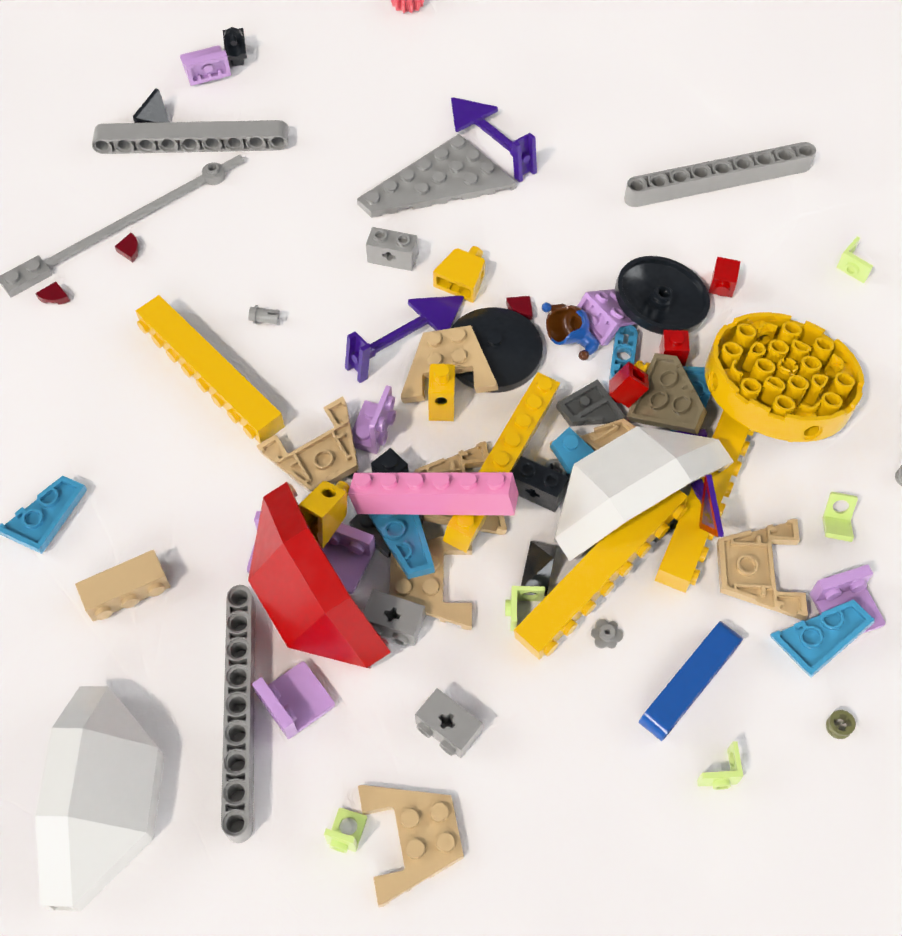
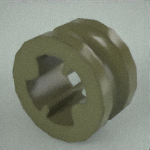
[826,710,856,739]

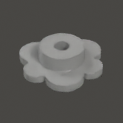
[591,619,623,649]

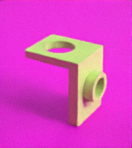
[836,236,873,283]
[822,491,858,542]
[505,586,545,631]
[697,741,743,790]
[324,808,367,853]

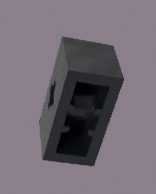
[512,456,569,512]

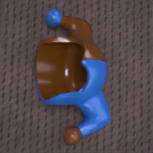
[541,302,599,361]

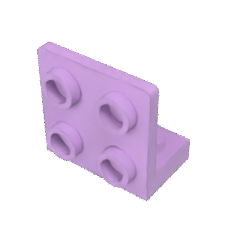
[180,45,231,86]
[577,289,637,346]
[352,385,396,454]
[322,523,376,595]
[810,565,885,634]
[252,661,335,740]

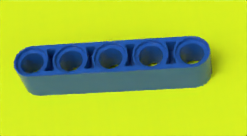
[638,621,744,742]

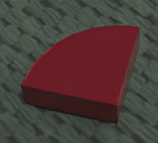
[114,233,139,263]
[35,282,70,305]
[506,296,533,320]

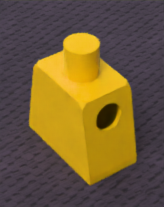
[433,246,485,303]
[428,364,455,421]
[299,481,350,549]

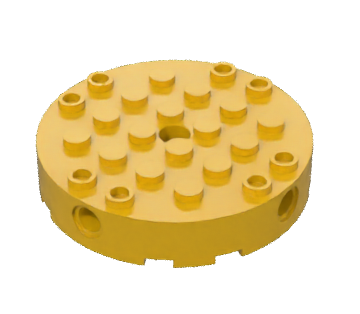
[704,312,864,442]

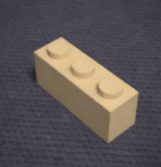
[75,549,171,622]

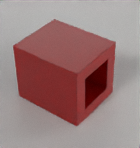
[709,256,741,298]
[659,330,690,366]
[609,362,649,408]

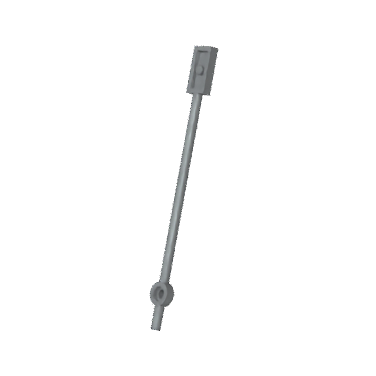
[0,154,244,298]

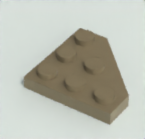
[626,353,707,435]

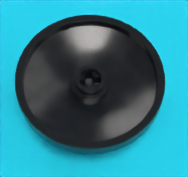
[615,256,710,335]
[451,307,543,393]

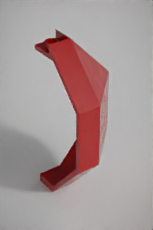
[248,482,391,669]

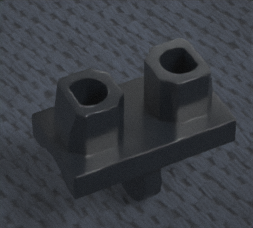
[222,27,247,67]

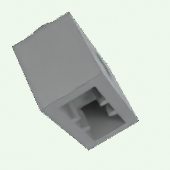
[366,227,418,271]
[363,589,426,646]
[415,688,483,759]

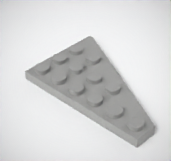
[357,134,516,218]

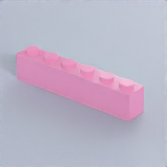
[348,472,519,516]

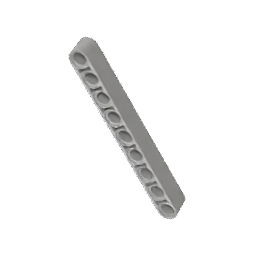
[92,120,289,154]
[624,142,816,207]
[221,585,256,844]

